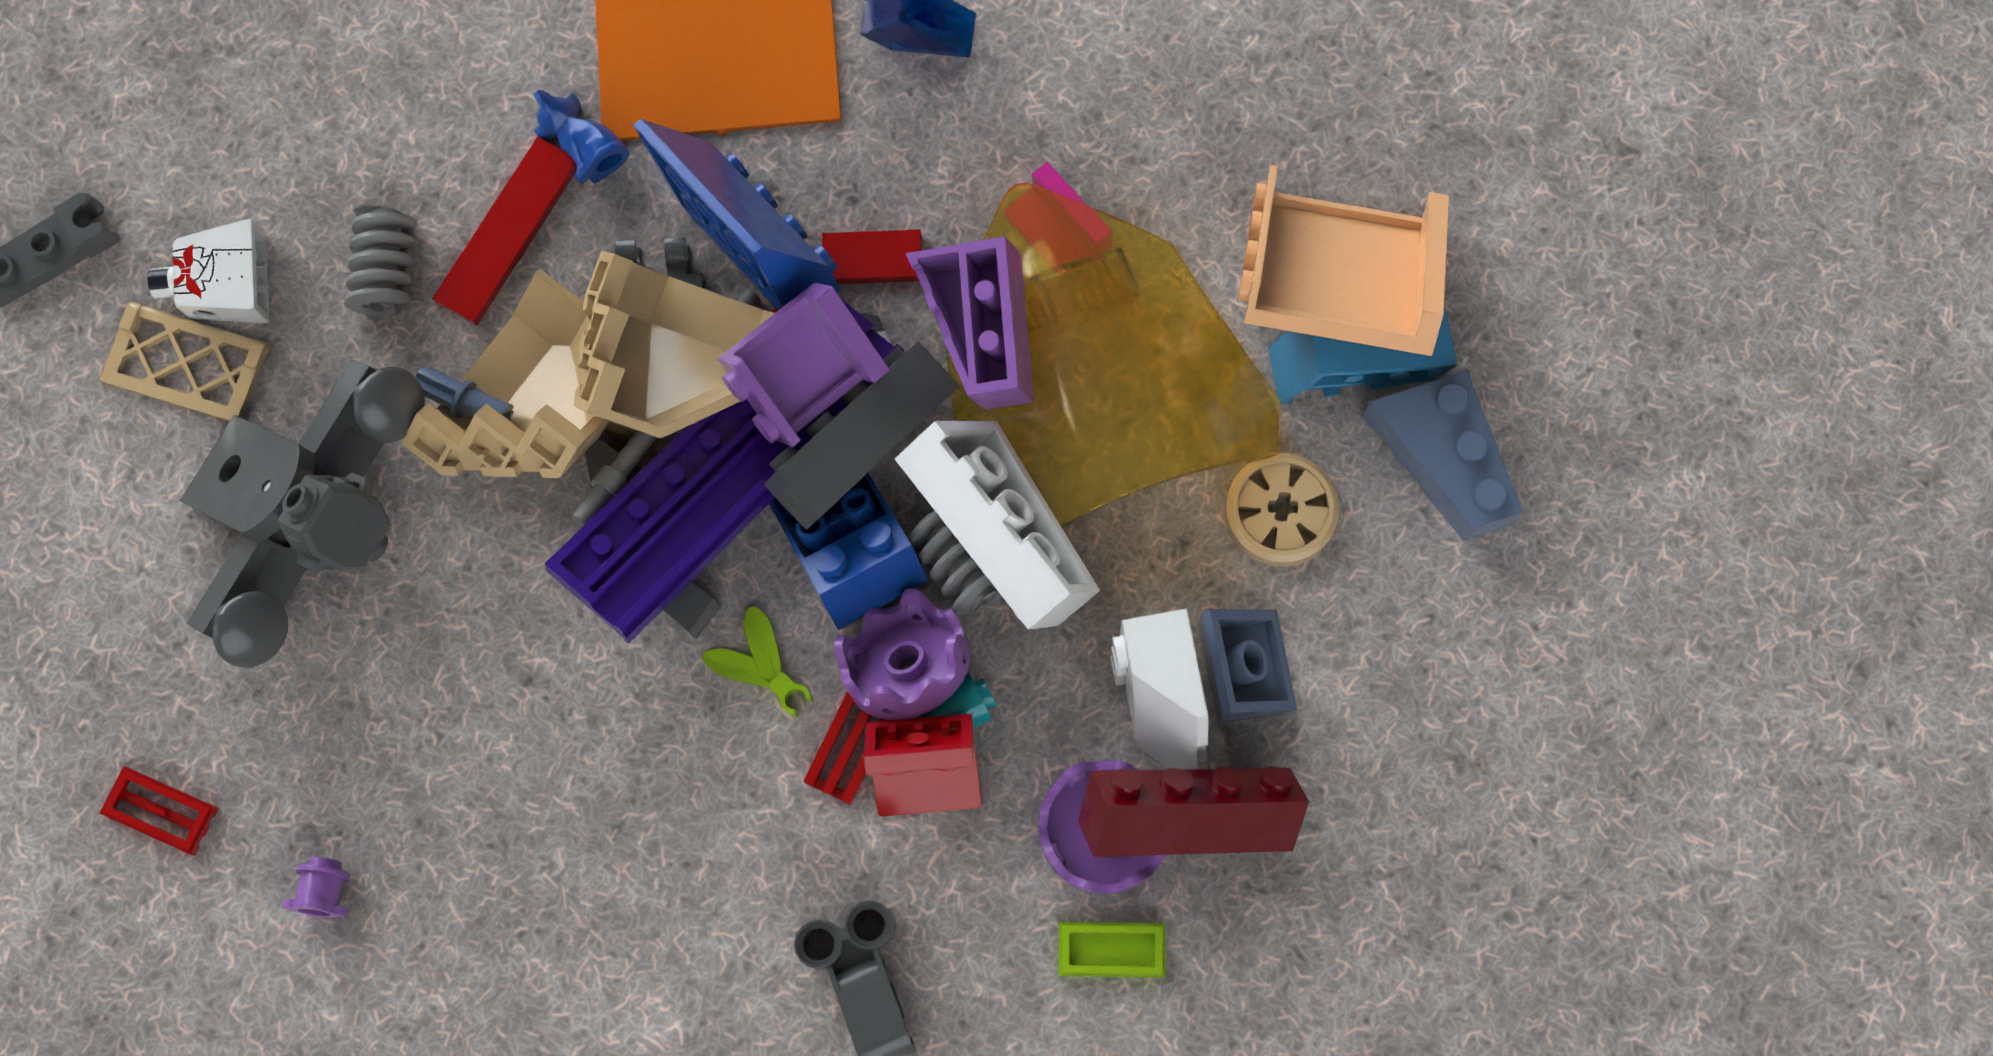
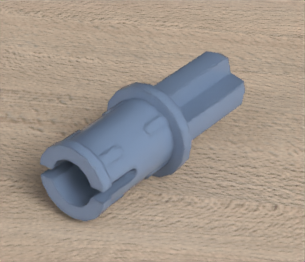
[416,367,514,421]

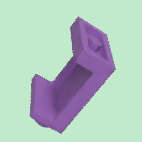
[718,283,890,447]

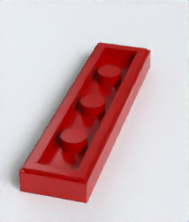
[432,137,577,326]

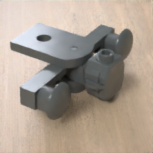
[179,359,425,668]

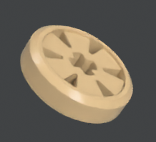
[1225,453,1339,567]

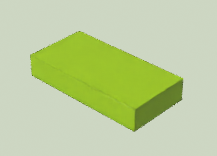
[1059,922,1166,978]

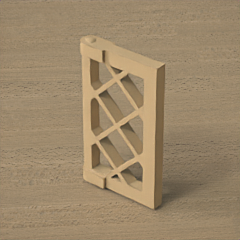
[99,301,270,421]

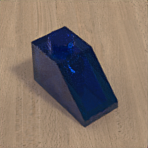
[860,0,976,58]

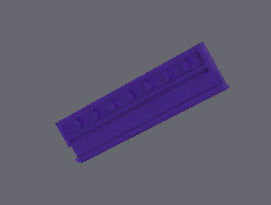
[545,299,904,644]

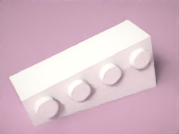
[895,421,1100,630]

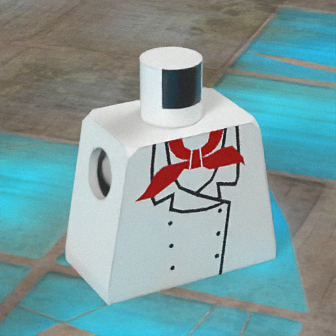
[148,219,270,323]

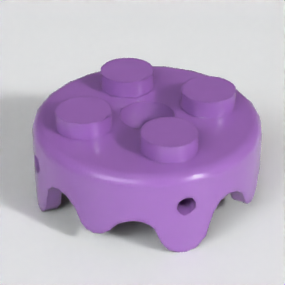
[834,588,971,720]
[1038,760,1165,895]

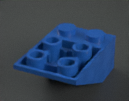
[769,473,928,630]

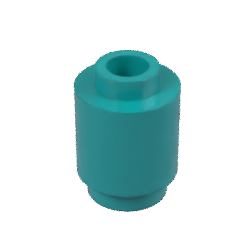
[920,673,996,728]

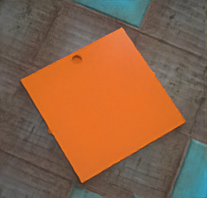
[595,0,841,141]

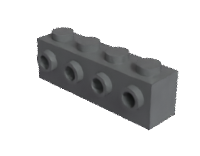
[764,341,960,530]

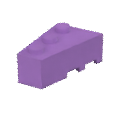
[906,236,1034,410]

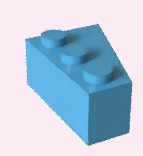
[1268,307,1457,404]

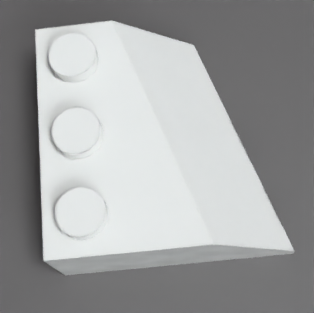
[1110,608,1208,769]

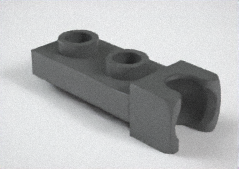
[0,193,120,307]

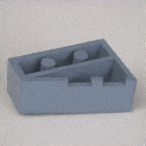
[1362,370,1523,541]

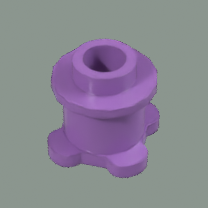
[282,857,350,919]

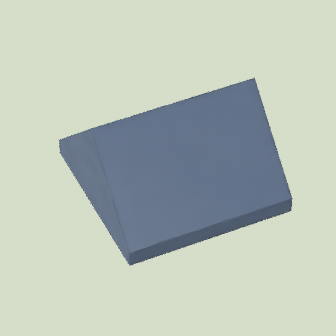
[1198,609,1297,725]

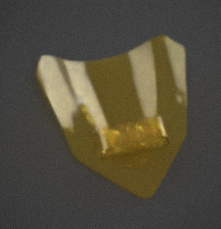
[946,182,1280,528]

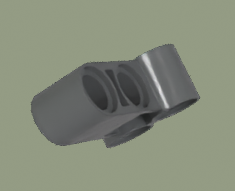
[794,900,916,1056]

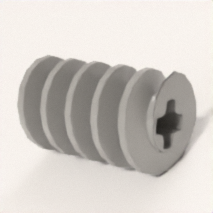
[344,206,417,316]
[908,510,1003,616]

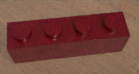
[1078,766,1309,857]

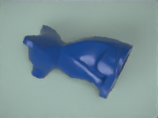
[534,89,630,184]

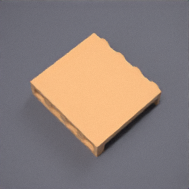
[1237,165,1449,356]

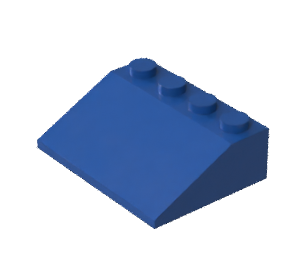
[633,119,841,311]

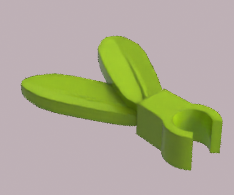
[702,606,813,718]

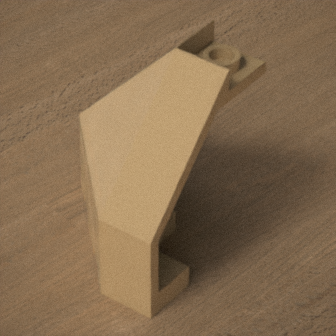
[574,251,775,438]
[401,269,609,478]

